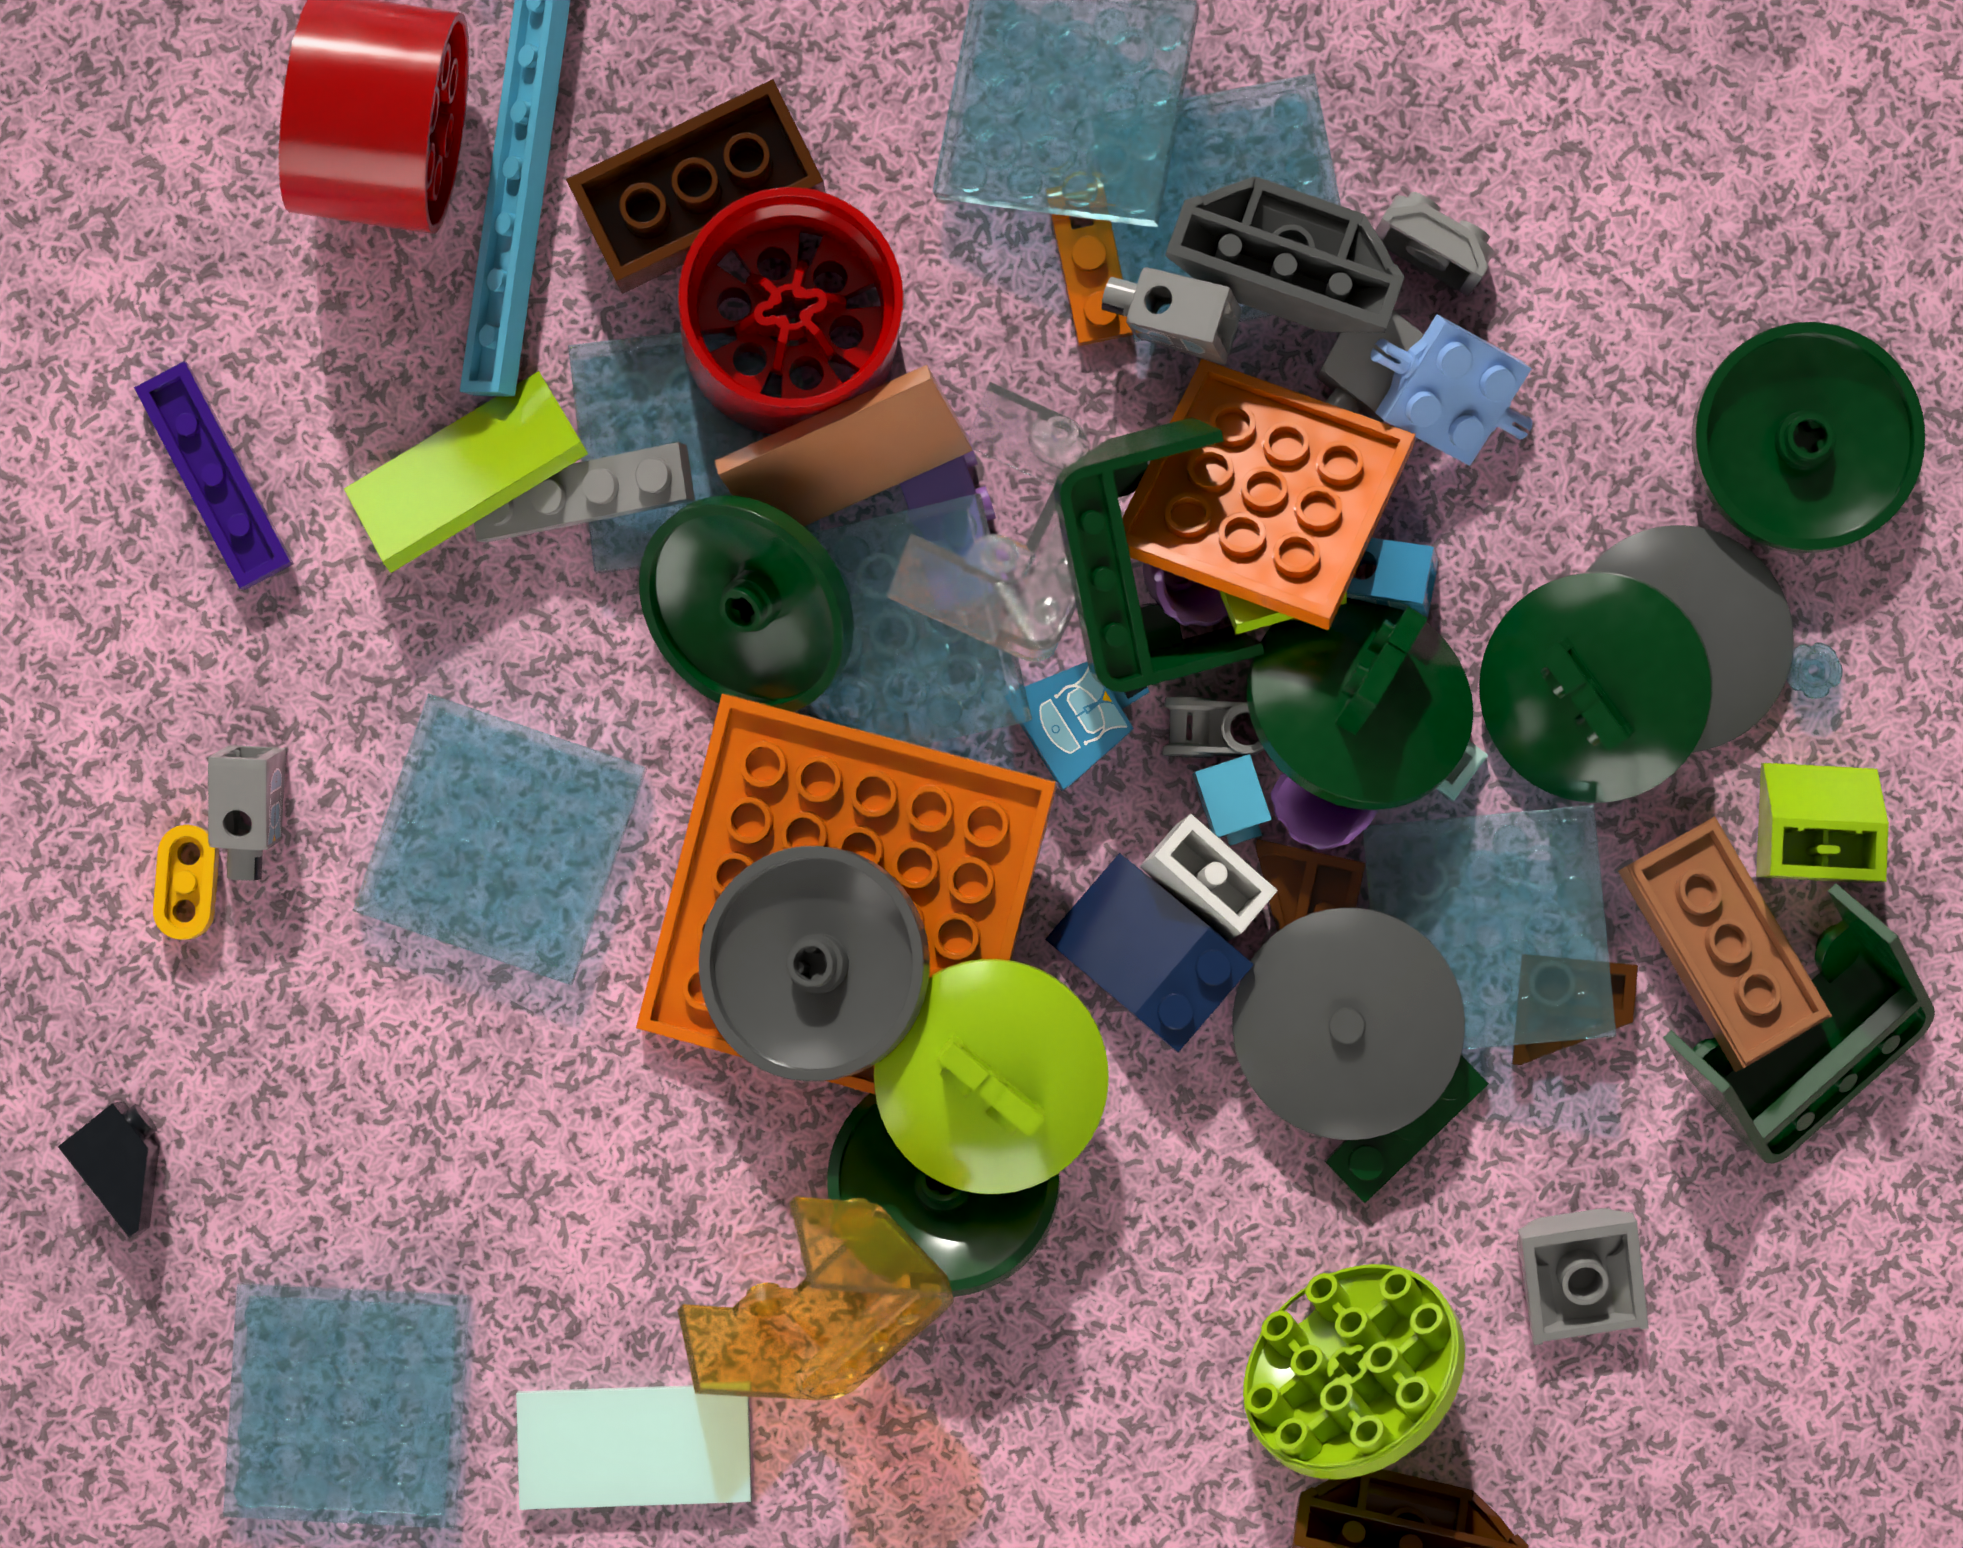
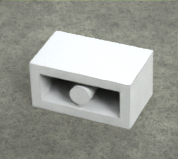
[1140,814,1278,941]

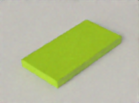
[344,371,588,573]

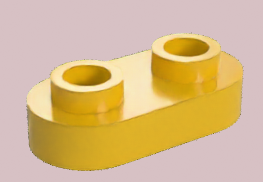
[153,825,219,940]

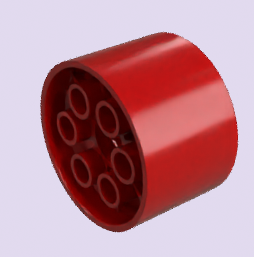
[279,0,469,234]
[678,187,903,434]

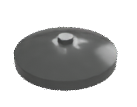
[1586,525,1794,753]
[699,846,930,1081]
[1232,908,1465,1140]

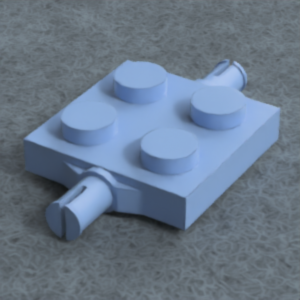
[1371,314,1533,466]

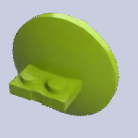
[874,959,1109,1194]
[1243,1264,1465,1479]

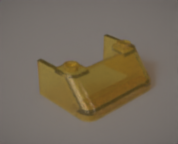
[677,1197,954,1400]

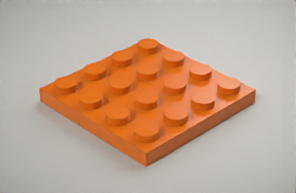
[1122,359,1415,630]

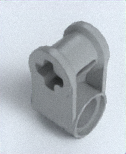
[1162,697,1264,758]

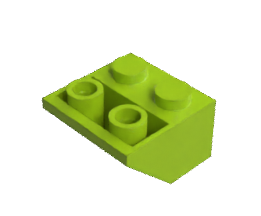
[1756,763,1889,883]

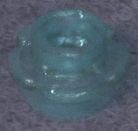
[1787,642,1843,699]

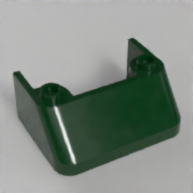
[1053,417,1264,692]
[1663,883,1935,1164]

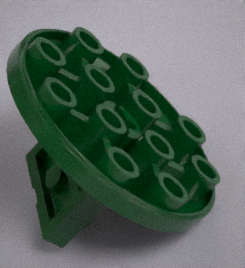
[1479,572,1713,803]
[1247,598,1473,810]

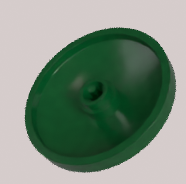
[1691,322,1925,553]
[639,495,854,712]
[827,1093,1060,1298]

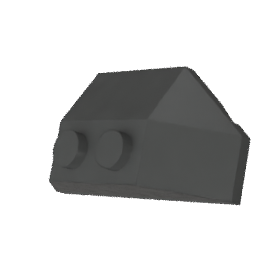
[1165,176,1404,333]

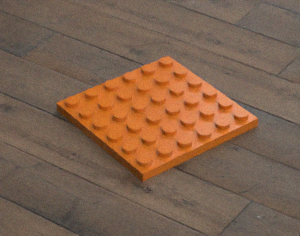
[636,694,1058,1095]

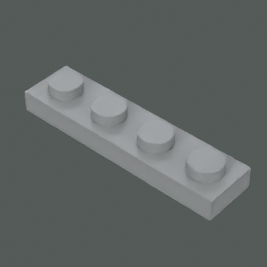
[474,442,695,542]

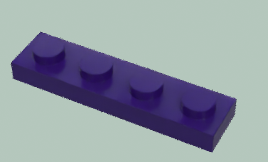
[134,361,294,591]

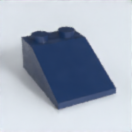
[1045,853,1254,1053]

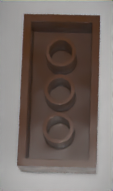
[566,79,826,294]

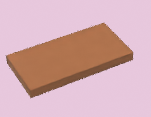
[715,365,973,526]
[1618,817,1832,1072]

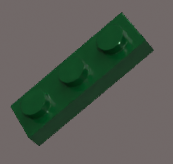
[1324,1055,1489,1203]

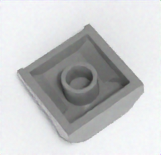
[1375,192,1494,296]
[1517,1208,1649,1346]

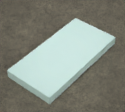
[516,1384,752,1510]

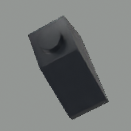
[58,1101,160,1238]

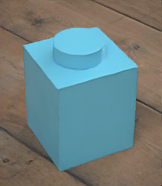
[1192,754,1272,846]

